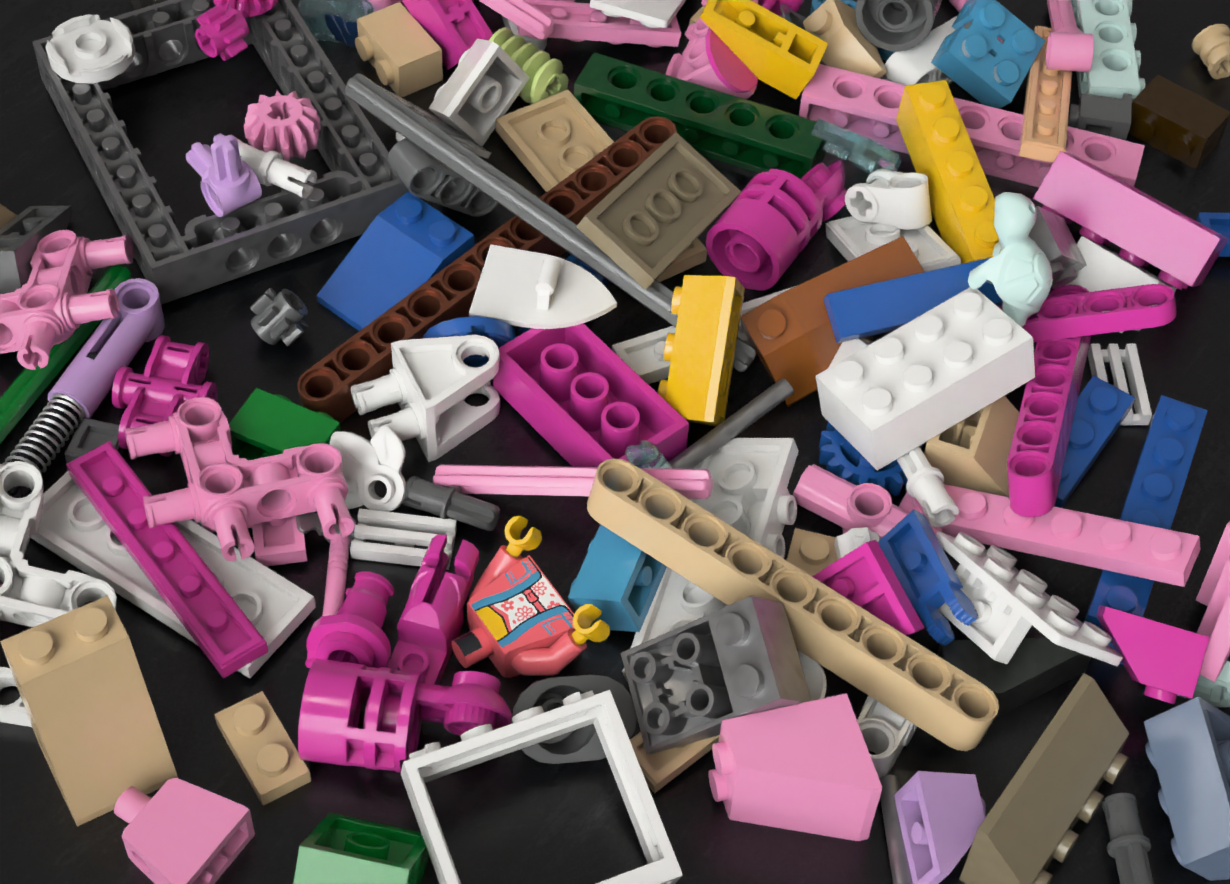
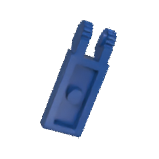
[878,509,978,646]

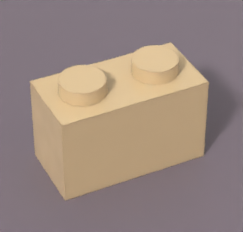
[355,2,443,98]

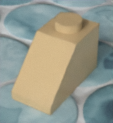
[803,0,887,79]

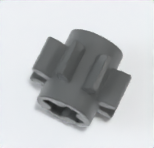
[250,288,308,346]

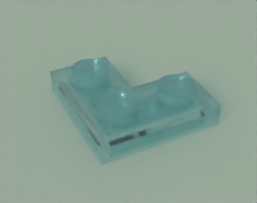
[811,118,902,174]

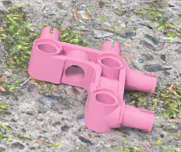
[0,230,135,370]
[125,397,355,561]

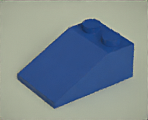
[317,191,475,331]

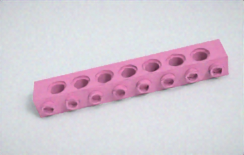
[799,64,1145,188]

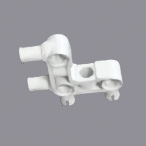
[0,461,116,627]

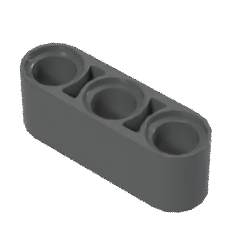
[388,138,498,217]

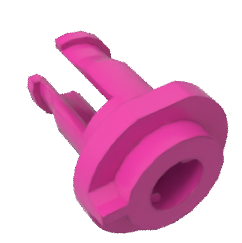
[305,571,395,668]

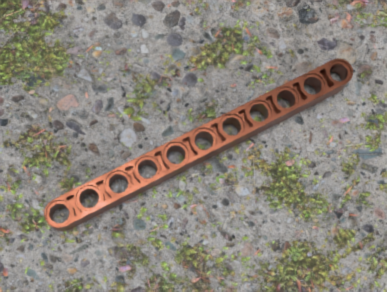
[297,116,677,423]

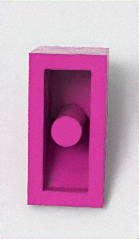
[1096,606,1210,704]

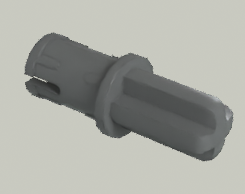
[402,476,500,531]
[1102,793,1154,884]

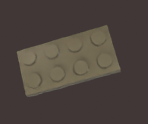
[577,132,741,290]

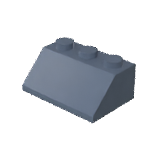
[1144,696,1230,881]

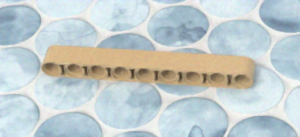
[587,458,999,751]

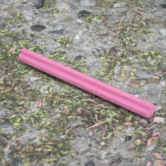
[433,464,713,499]

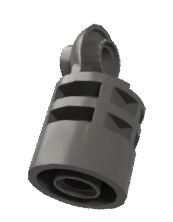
[855,0,942,52]

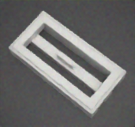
[1088,344,1152,425]
[350,508,457,570]

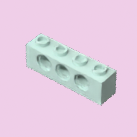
[1071,0,1145,102]

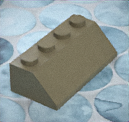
[959,673,1129,884]

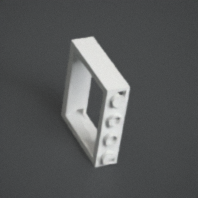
[400,690,683,884]

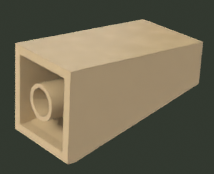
[0,596,178,827]

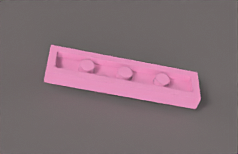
[517,0,681,48]

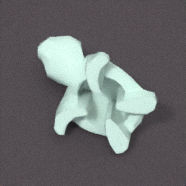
[968,192,1053,327]

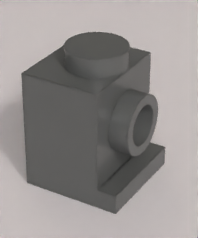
[1068,93,1132,141]

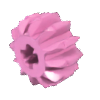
[244,90,321,162]

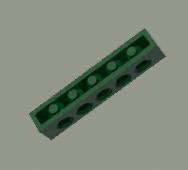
[574,52,830,179]

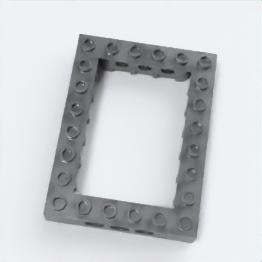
[32,0,407,305]

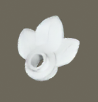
[329,426,406,512]

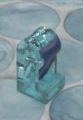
[297,0,374,47]

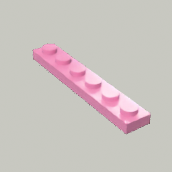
[899,484,1201,587]

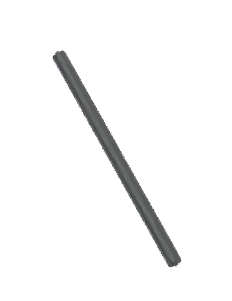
[344,73,757,373]

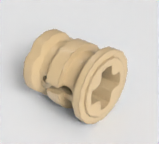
[1192,24,1230,79]

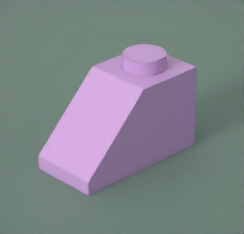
[894,771,986,884]

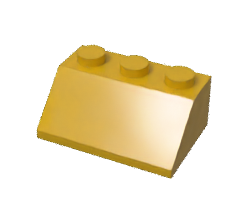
[658,275,745,427]

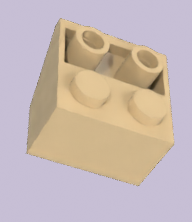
[924,396,1019,497]

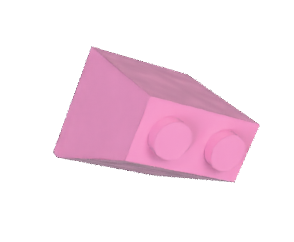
[709,693,882,841]

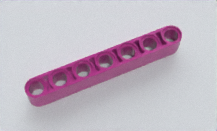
[1007,285,1091,517]

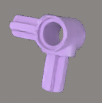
[186,133,262,217]

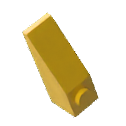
[700,0,828,100]

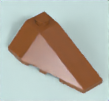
[740,236,925,407]

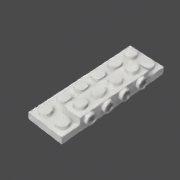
[622,438,799,682]

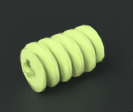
[489,27,569,104]

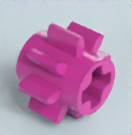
[195,4,249,61]

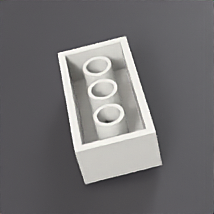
[816,287,1035,471]

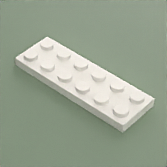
[30,471,316,679]

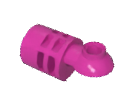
[706,160,847,291]
[298,659,513,773]

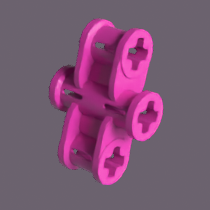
[112,335,218,457]

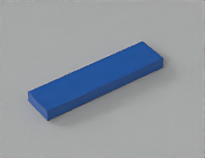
[823,257,1003,343]

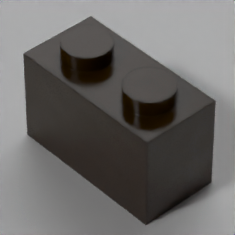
[1128,75,1230,169]

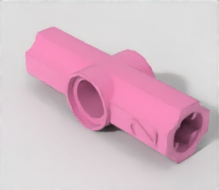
[793,464,943,540]

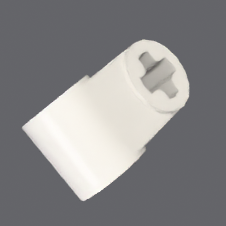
[845,169,932,230]
[857,695,917,778]

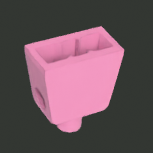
[114,778,255,884]

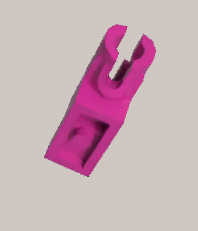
[386,534,479,685]

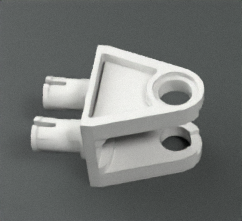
[351,335,500,462]

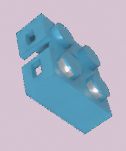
[931,0,1045,109]

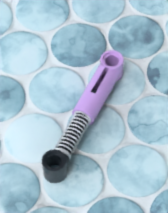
[3,278,165,498]

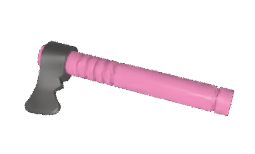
[296,512,356,616]

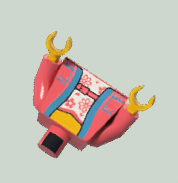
[451,515,610,678]

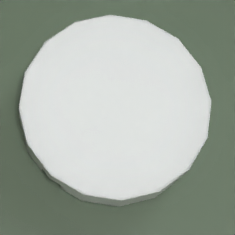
[46,14,135,84]

